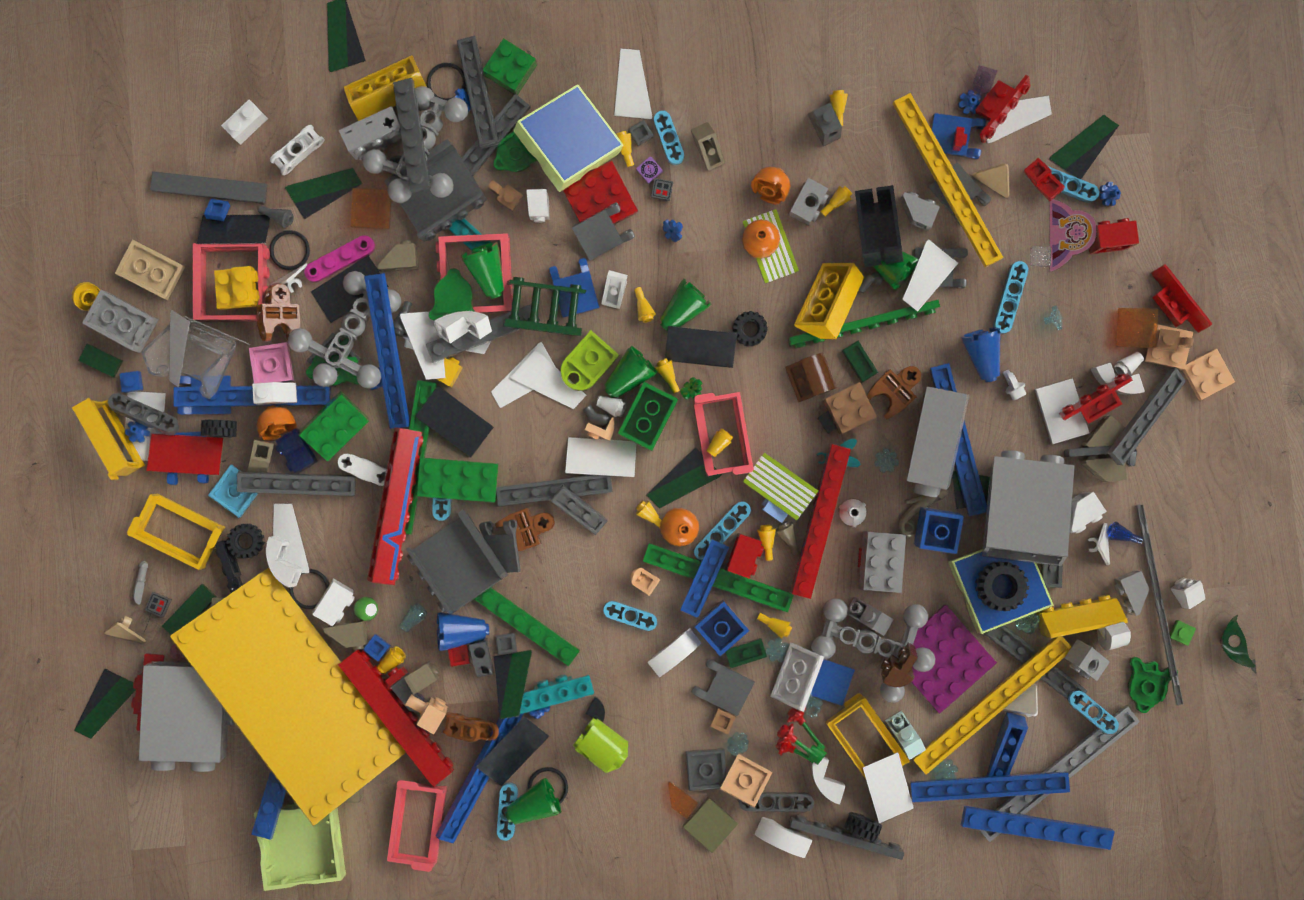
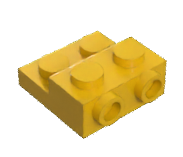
[214,266,260,310]

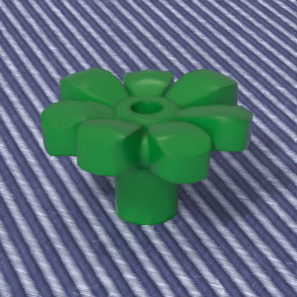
[680,377,703,400]

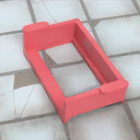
[693,392,754,476]
[387,780,447,872]

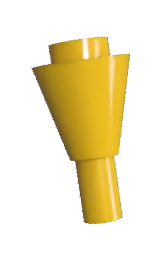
[829,90,848,126]
[616,131,634,167]
[821,185,852,217]
[634,287,656,323]
[655,358,680,393]
[636,500,662,528]
[757,524,776,561]
[757,613,792,639]

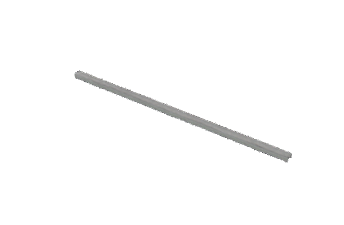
[1136,505,1184,706]

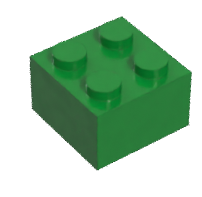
[483,38,537,95]

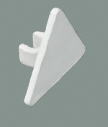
[271,263,307,293]
[1088,523,1110,565]
[1003,684,1038,717]

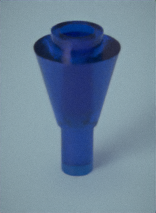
[1107,522,1143,544]

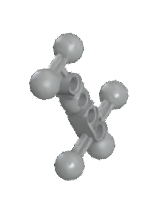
[362,86,468,203]
[288,271,401,388]
[811,598,936,703]

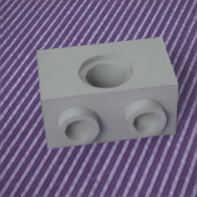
[789,178,829,226]
[1065,639,1110,681]

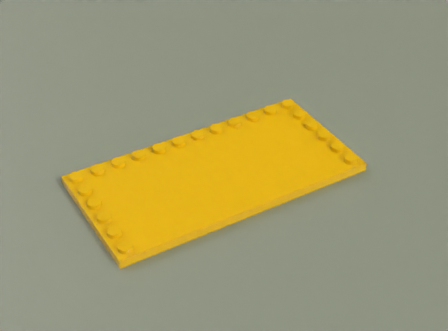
[170,568,406,826]

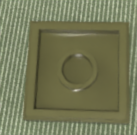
[683,798,738,853]

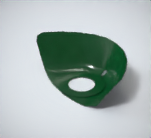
[1220,615,1255,668]

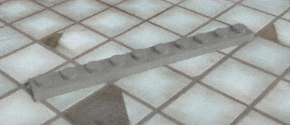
[980,705,1140,842]

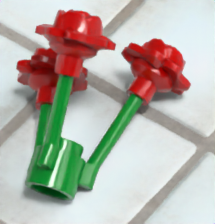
[776,707,827,765]

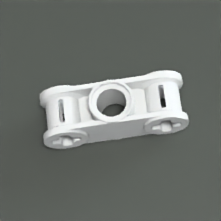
[270,125,324,175]
[338,454,387,486]

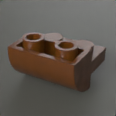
[785,353,837,403]
[880,642,918,687]

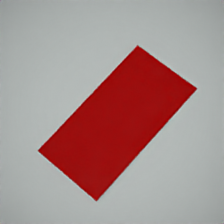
[146,434,224,475]

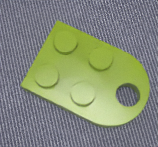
[561,330,620,391]

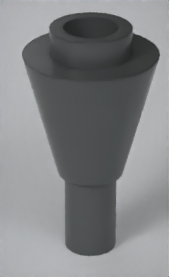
[258,206,294,228]
[393,301,412,337]

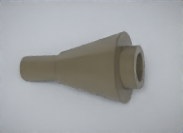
[776,521,801,556]

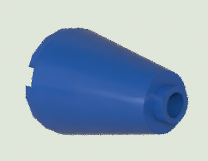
[961,327,1001,382]
[437,612,489,651]

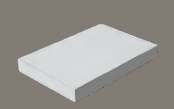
[1035,378,1089,444]
[770,643,824,712]

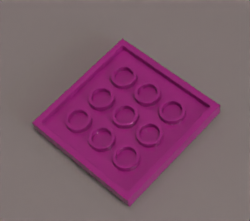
[912,605,997,714]

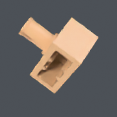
[405,694,448,734]

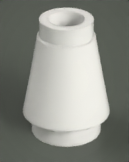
[1114,352,1144,376]
[597,396,626,417]

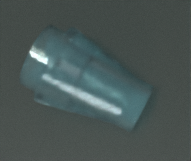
[400,603,427,632]

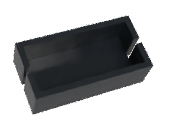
[855,185,903,267]

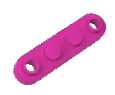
[304,235,375,282]

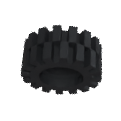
[732,311,768,347]
[201,420,237,437]
[226,524,265,559]
[844,812,882,841]

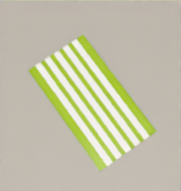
[742,209,799,283]
[743,452,818,520]

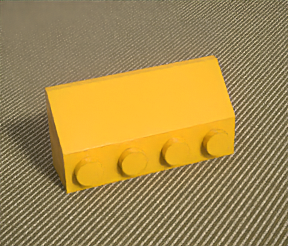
[344,55,427,121]
[794,263,864,339]
[1036,595,1128,638]

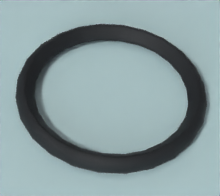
[427,63,466,101]
[270,230,310,270]
[289,569,329,609]
[528,767,568,804]

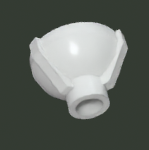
[838,499,866,527]

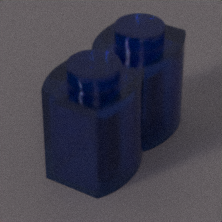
[276,428,318,474]

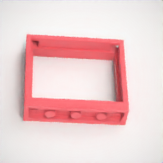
[436,233,513,313]
[193,243,270,322]

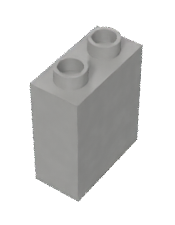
[907,387,970,497]
[982,450,1075,566]
[139,661,228,772]

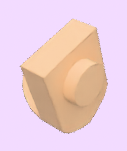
[585,417,614,441]
[630,568,660,596]

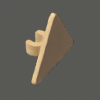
[973,164,1009,198]
[104,616,146,643]

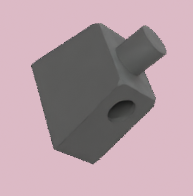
[808,103,842,147]

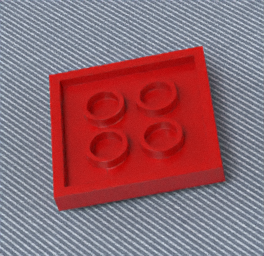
[563,160,638,224]

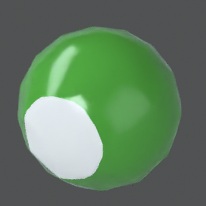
[354,597,378,621]

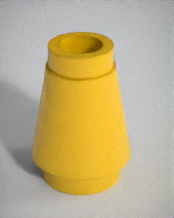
[706,428,733,457]
[377,646,406,674]

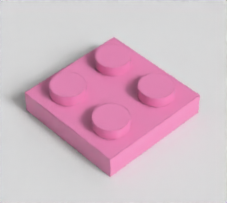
[249,342,294,384]

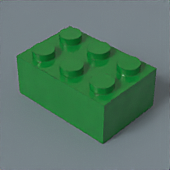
[618,382,678,451]
[299,391,369,462]

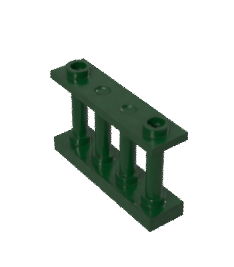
[503,277,586,336]

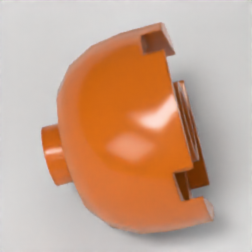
[751,167,790,205]
[742,219,780,259]
[256,405,297,441]
[660,508,699,546]

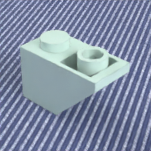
[885,711,926,760]

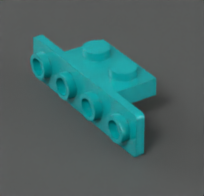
[520,675,594,714]

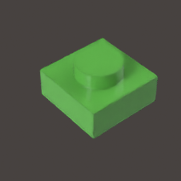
[1170,620,1196,646]

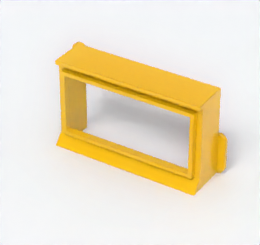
[72,398,145,480]
[127,493,225,570]
[825,693,910,781]

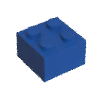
[914,507,964,554]
[694,600,749,656]

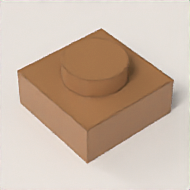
[710,708,736,734]

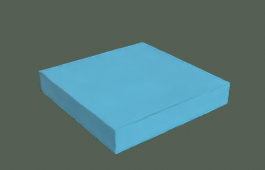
[208,464,258,518]

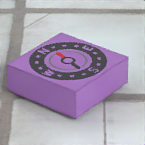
[636,156,663,184]

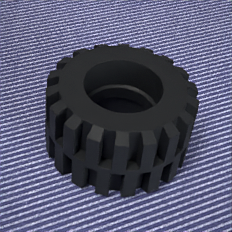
[975,562,1029,611]

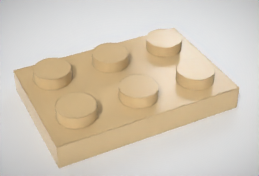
[115,239,185,300]

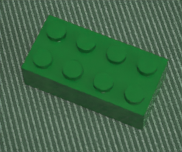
[417,457,498,502]

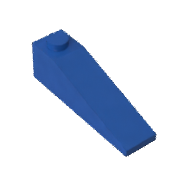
[986,711,1028,777]

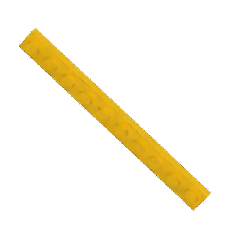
[893,93,1003,268]
[912,636,1072,774]

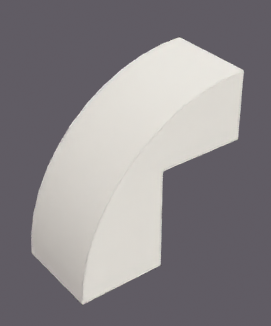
[434,311,492,343]
[1091,363,1145,395]
[266,536,303,587]
[1097,622,1131,650]
[648,628,701,677]
[810,757,845,805]
[754,817,812,858]

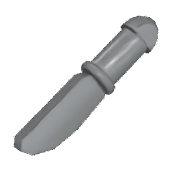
[133,561,148,605]

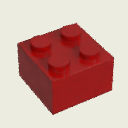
[1089,218,1139,254]
[726,533,764,579]

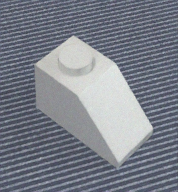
[527,189,549,223]
[252,382,297,405]

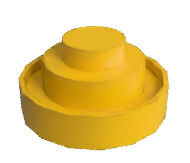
[71,282,100,311]

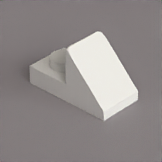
[601,270,628,309]

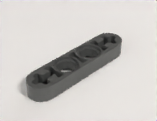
[108,393,179,435]
[738,792,814,812]

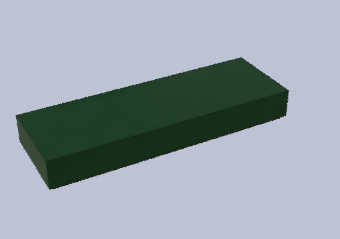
[162,584,217,635]

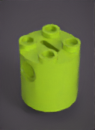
[573,718,628,773]

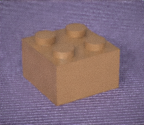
[823,382,877,435]

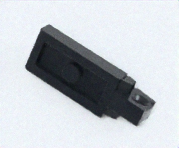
[215,539,243,593]

